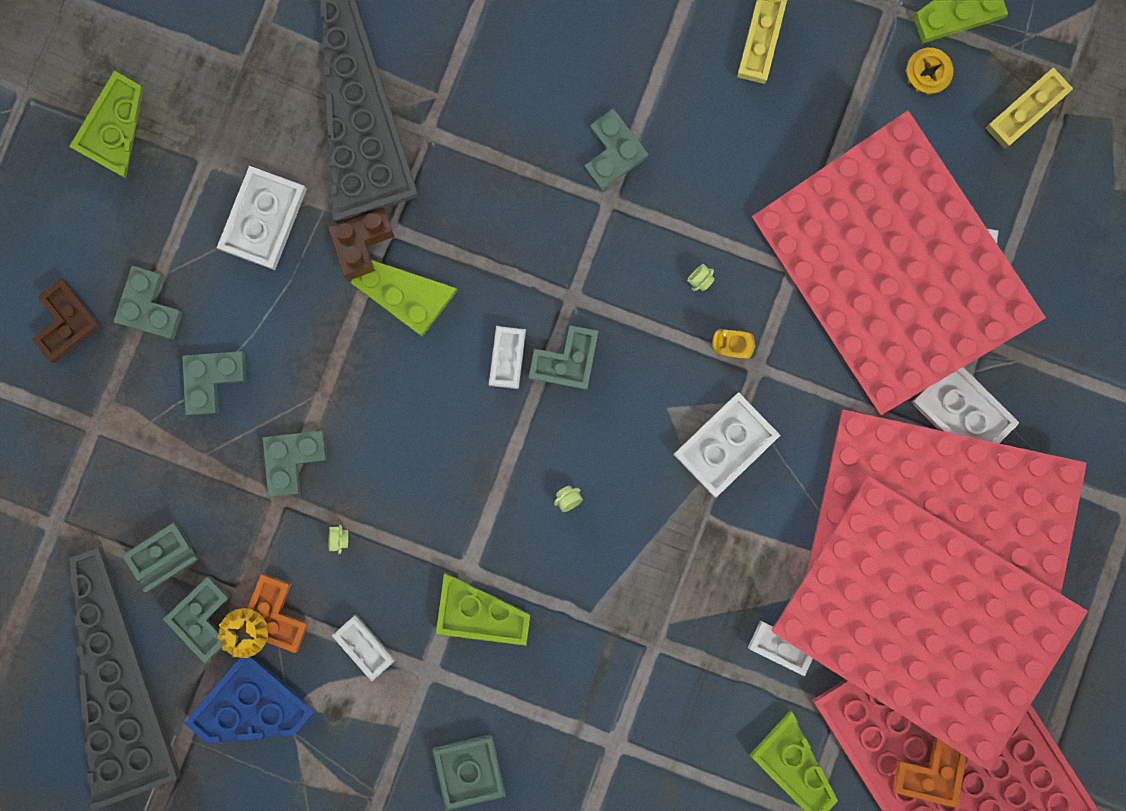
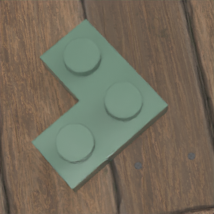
[584,108,649,192]
[114,266,183,340]
[529,325,599,390]
[182,351,247,416]
[263,431,328,497]
[163,576,231,663]

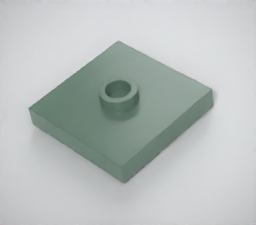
[433,734,506,811]

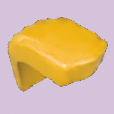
[712,329,755,359]

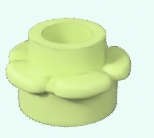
[687,264,715,291]
[554,486,583,512]
[328,524,348,554]

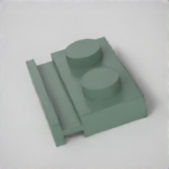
[122,522,200,593]

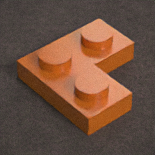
[239,574,309,653]
[892,737,966,808]

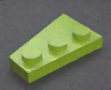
[913,0,1008,44]
[350,260,458,337]
[436,573,531,646]
[749,711,838,811]

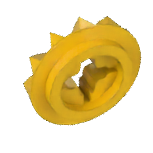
[905,48,954,96]
[218,608,268,658]

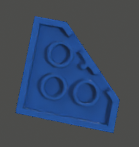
[184,655,316,744]

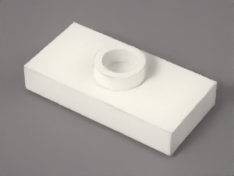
[489,326,526,389]
[332,614,396,681]

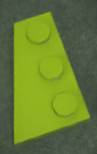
[69,70,144,179]

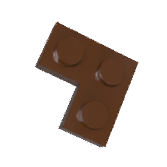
[328,207,395,281]
[32,279,102,363]

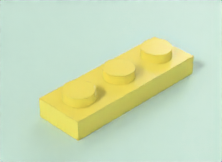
[737,0,787,84]
[985,67,1073,149]

